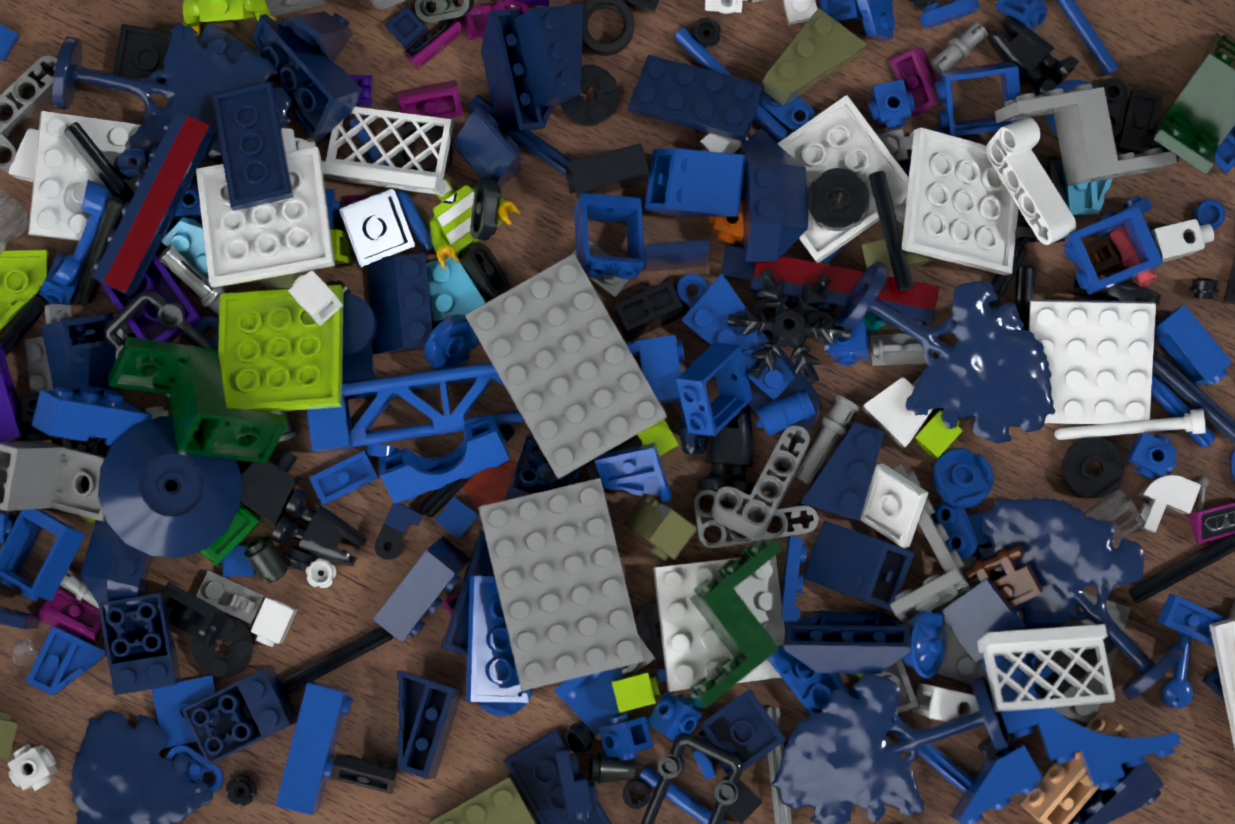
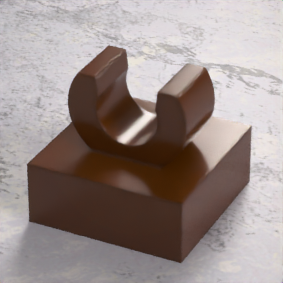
[1084,235,1121,274]

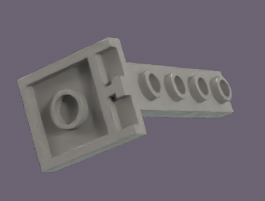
[890,465,971,623]

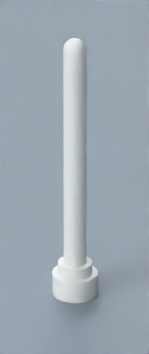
[1054,409,1205,440]

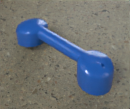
[51,179,109,285]
[1159,602,1197,709]

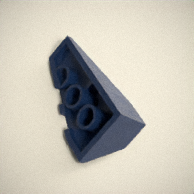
[279,11,353,62]
[252,14,362,142]
[1068,761,1164,824]

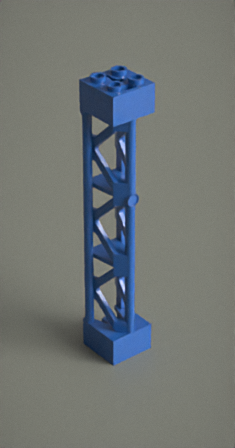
[307,335,685,454]

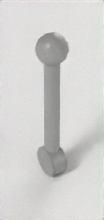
[1194,476,1210,539]

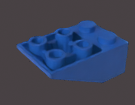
[645,149,746,217]
[950,741,1043,824]

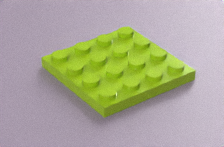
[218,285,344,412]

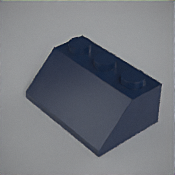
[366,253,435,355]

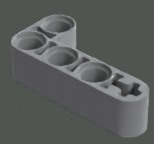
[0,55,57,173]
[711,425,810,538]
[693,490,818,548]

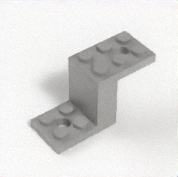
[995,84,1177,186]
[0,441,106,521]

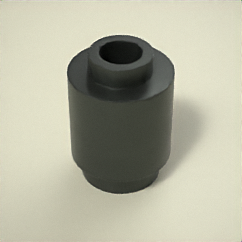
[244,536,288,583]

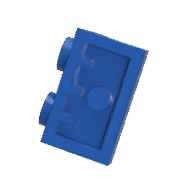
[554,668,626,734]

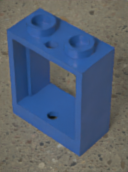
[936,61,1021,137]
[574,193,645,279]
[1064,206,1163,295]
[1154,305,1233,386]
[676,343,753,436]
[0,509,86,601]

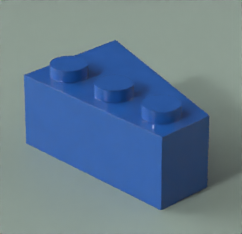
[32,387,152,445]

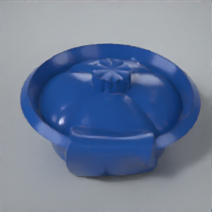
[902,610,946,678]

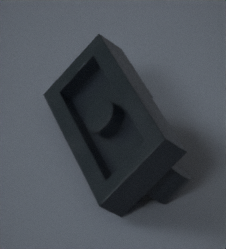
[333,754,397,794]

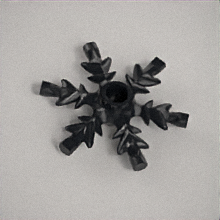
[728,268,852,385]

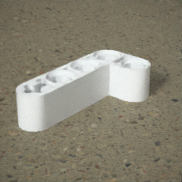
[986,117,1076,245]

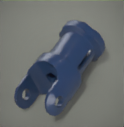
[113,147,146,180]
[676,401,706,455]

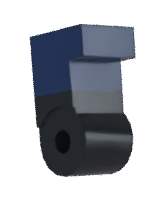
[374,503,424,560]

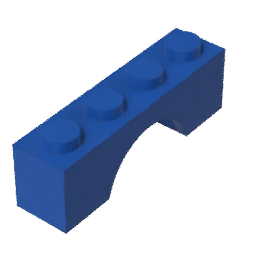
[379,415,510,504]

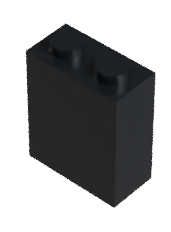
[565,143,649,199]

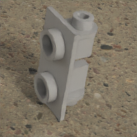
[871,334,935,366]

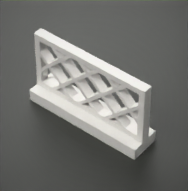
[321,107,454,196]
[977,624,1115,712]

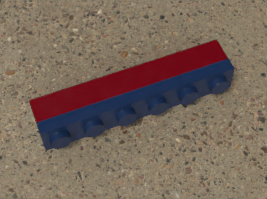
[93,110,216,298]
[750,256,940,326]

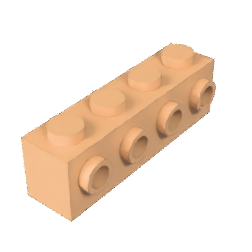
[1020,711,1134,824]

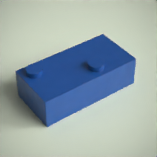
[275,681,353,815]

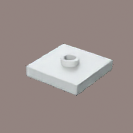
[860,463,928,548]

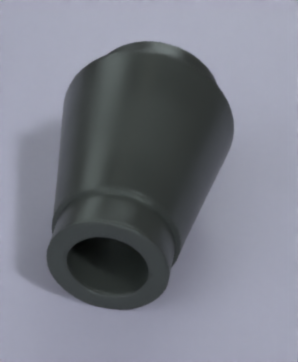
[589,753,635,784]

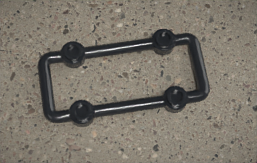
[104,289,215,402]
[640,733,743,824]

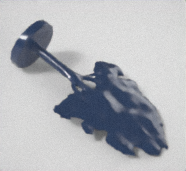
[52,22,292,166]
[838,261,1055,443]
[977,497,1184,701]
[772,673,1009,824]
[69,710,213,824]

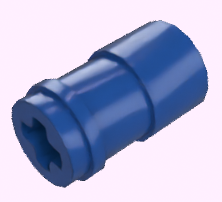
[755,389,816,436]

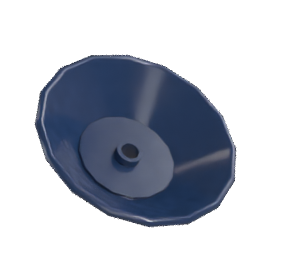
[98,416,242,558]

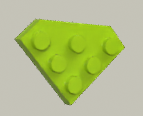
[0,250,49,331]

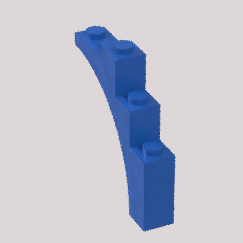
[981,654,1181,791]

